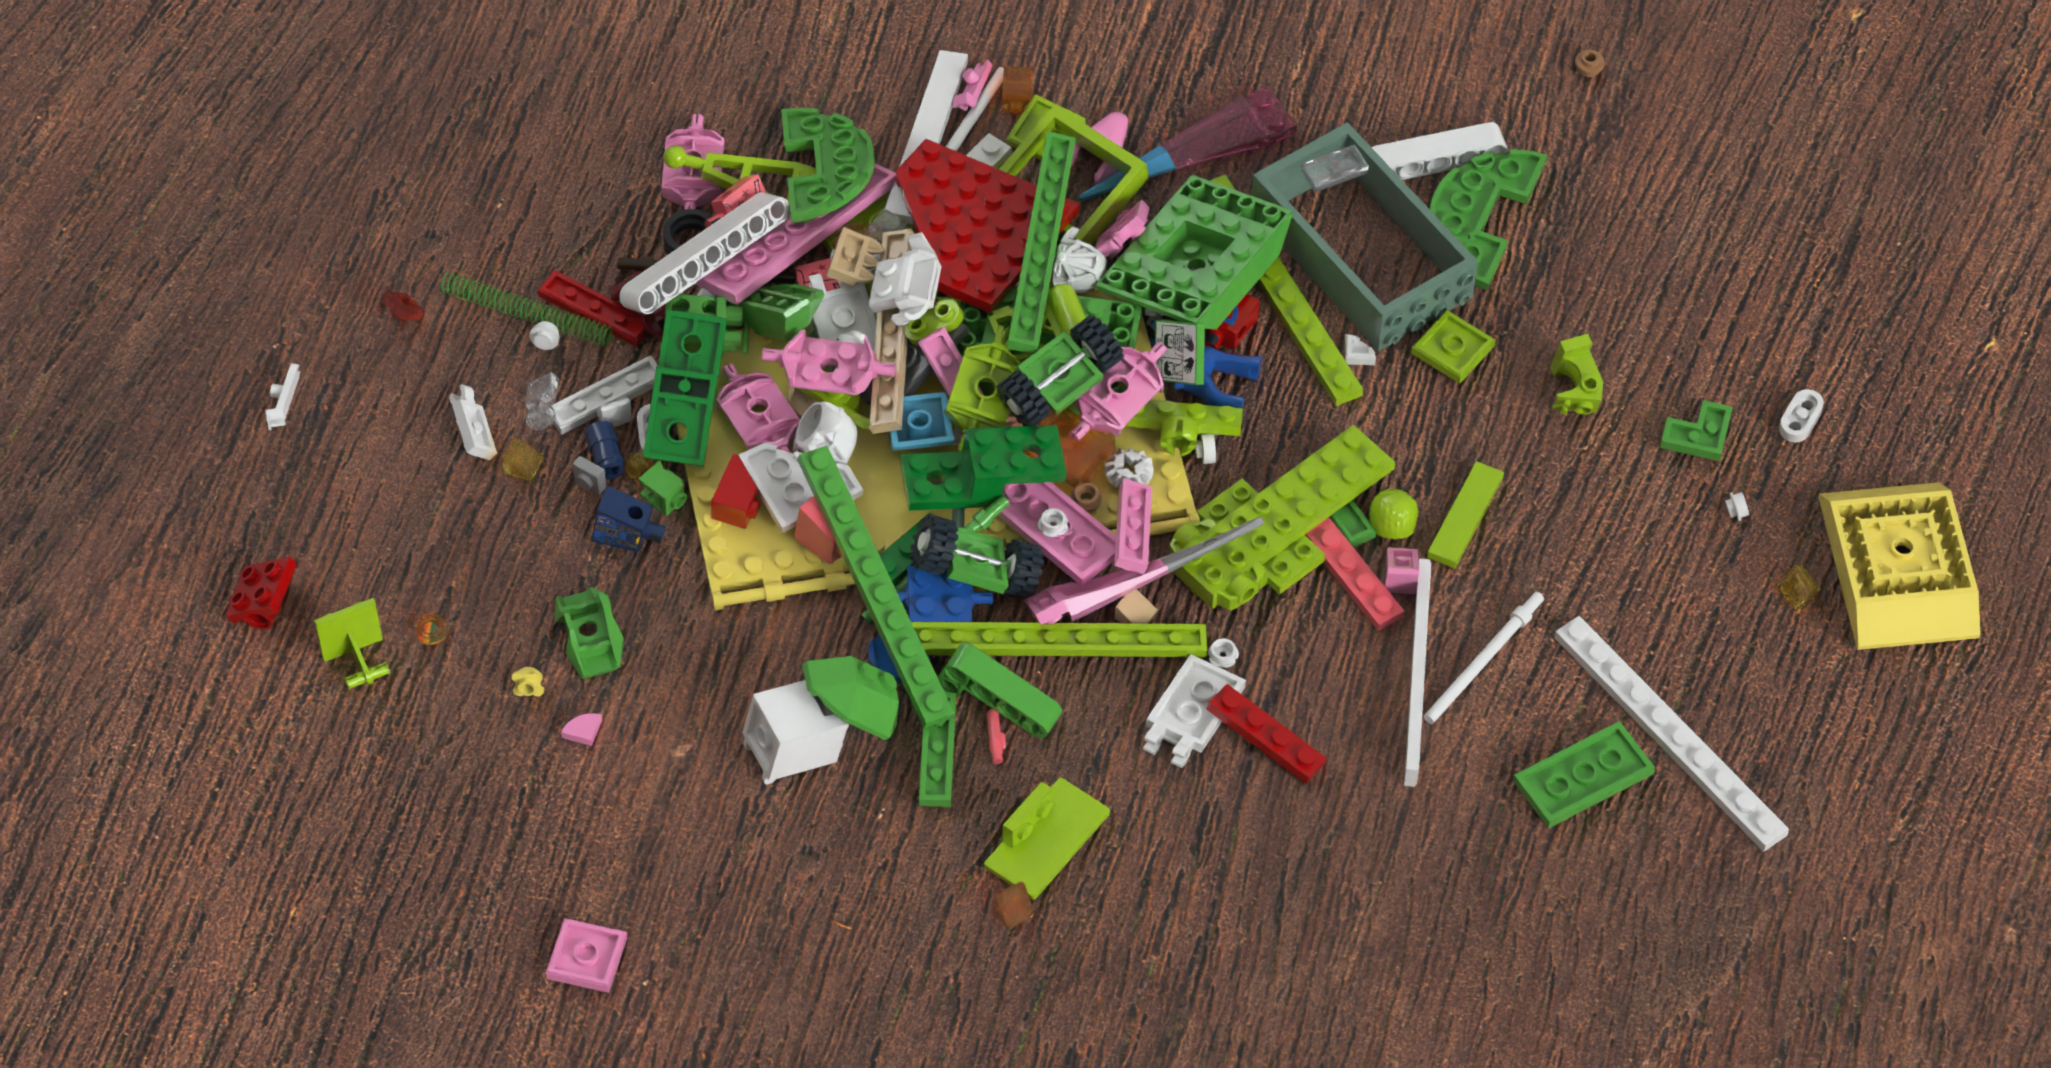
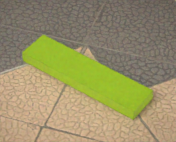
[1427,461,1504,569]

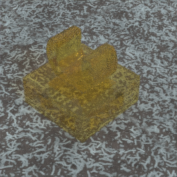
[1777,565,1821,609]

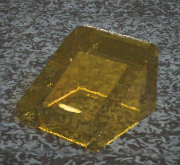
[502,438,544,481]

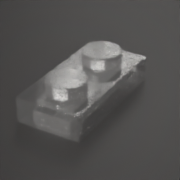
[1301,145,1368,192]

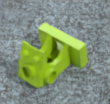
[1550,334,1603,415]

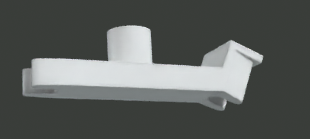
[266,363,300,430]

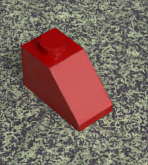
[711,454,760,529]

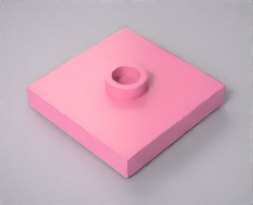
[545,918,627,993]

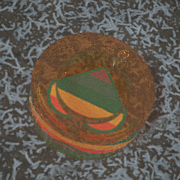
[415,613,447,645]

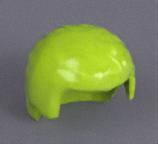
[1369,488,1418,540]

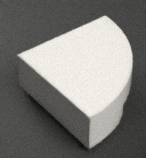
[1345,334,1376,365]

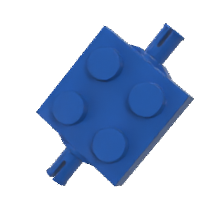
[897,566,993,622]

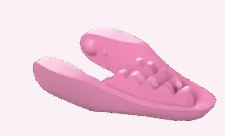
[1071,112,1128,184]

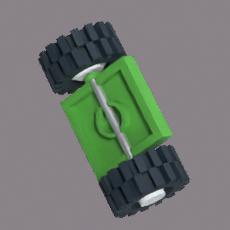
[996,315,1124,426]
[910,514,1044,599]

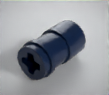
[585,421,625,479]

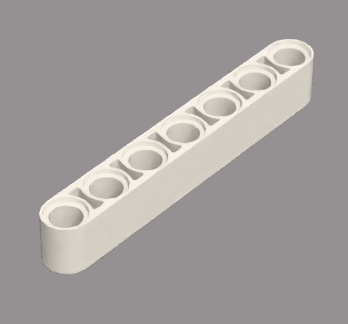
[619,192,790,314]

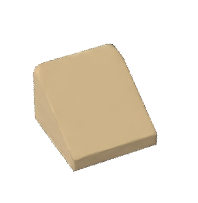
[1115,589,1158,624]

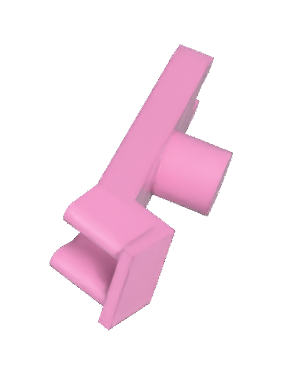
[953,59,992,112]

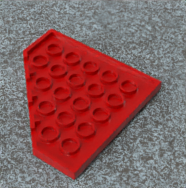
[895,139,1079,313]

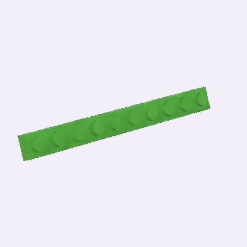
[1006,131,1076,354]
[797,446,955,728]

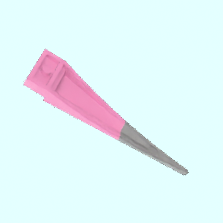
[1024,517,1265,625]

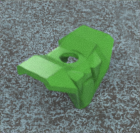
[555,587,624,679]

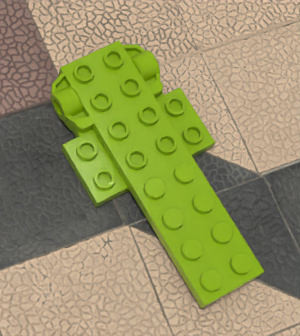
[1170,425,1395,611]

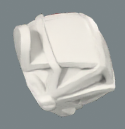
[1053,227,1107,294]
[792,401,857,465]

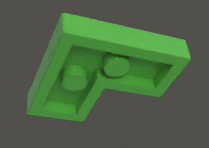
[1660,400,1733,461]

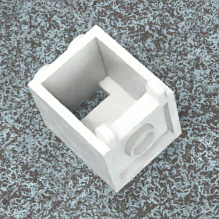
[742,680,849,785]

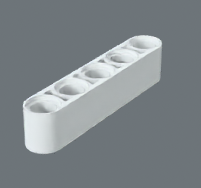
[1371,122,1508,180]

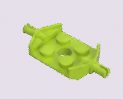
[943,325,1021,452]

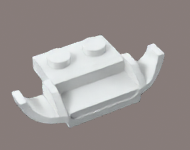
[868,232,942,326]

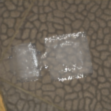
[525,372,559,431]

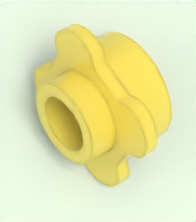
[512,667,544,696]

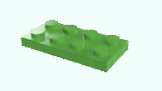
[1513,721,1655,829]

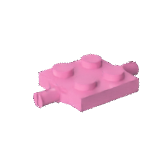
[1095,200,1150,259]

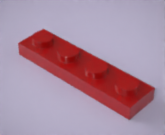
[1206,684,1327,784]

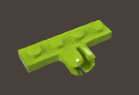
[1125,400,1243,456]

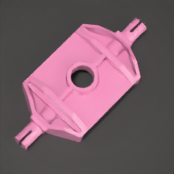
[661,114,725,210]
[762,329,896,395]
[1069,342,1167,442]
[716,363,800,453]

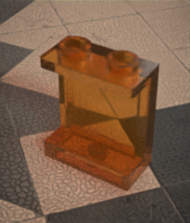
[1024,408,1116,488]

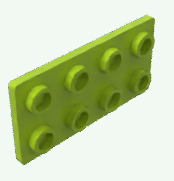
[984,778,1110,900]

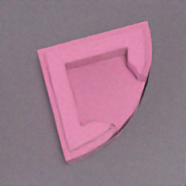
[561,713,602,746]

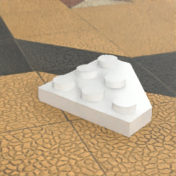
[739,443,863,533]

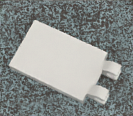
[808,274,877,372]
[1143,654,1246,768]

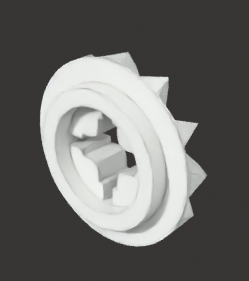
[1105,447,1154,488]

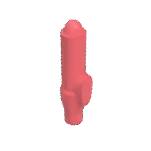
[986,708,1006,764]

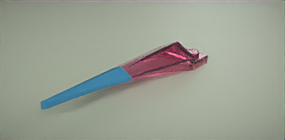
[1078,86,1297,202]

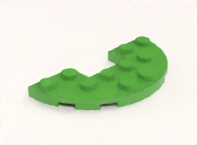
[781,108,875,223]
[1430,149,1547,291]

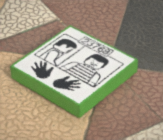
[1155,319,1205,385]

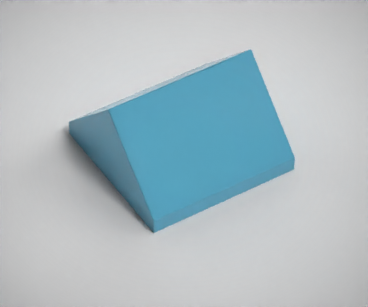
[888,392,954,451]

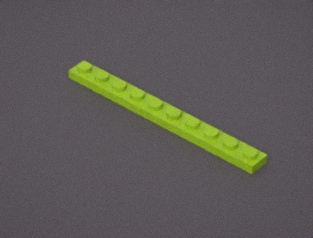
[1209,174,1363,406]
[911,622,1207,657]

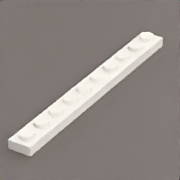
[1554,616,1789,852]

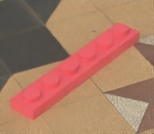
[1305,517,1404,631]

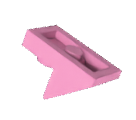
[1385,547,1419,594]

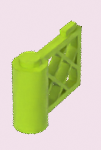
[988,284,1086,363]

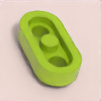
[905,299,963,346]

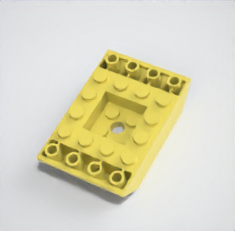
[1818,482,1980,650]

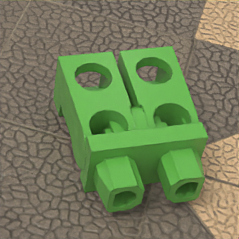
[664,294,743,359]

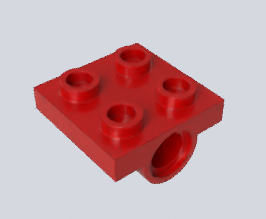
[225,556,297,630]

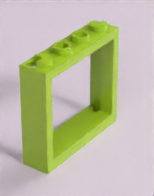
[999,104,1149,245]

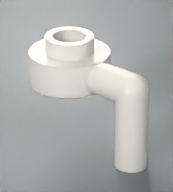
[1195,433,1219,464]

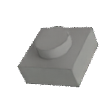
[572,456,606,495]

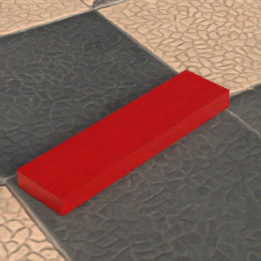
[538,270,649,347]

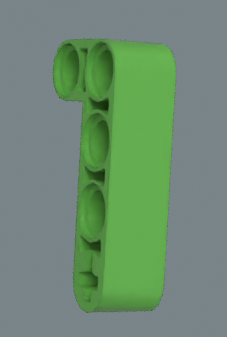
[938,643,1062,738]

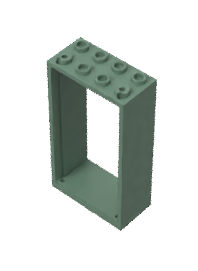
[1251,122,1478,351]

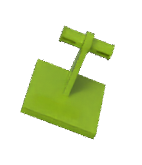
[314,598,390,690]

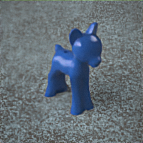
[1149,320,1263,408]

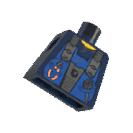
[591,486,666,552]

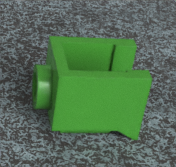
[638,460,687,516]

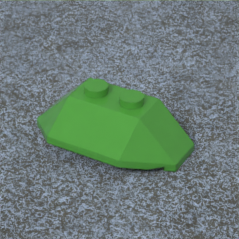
[729,284,825,342]
[802,656,899,740]

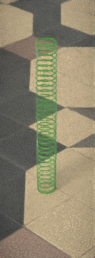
[440,272,612,347]

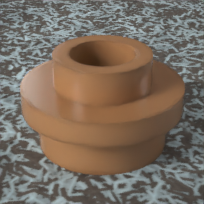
[1575,50,1604,77]
[1071,483,1102,512]

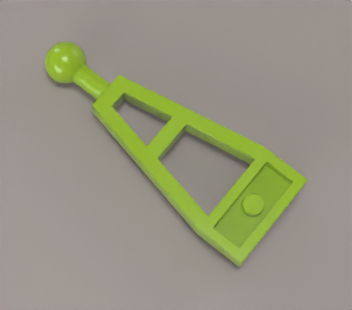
[663,145,817,203]

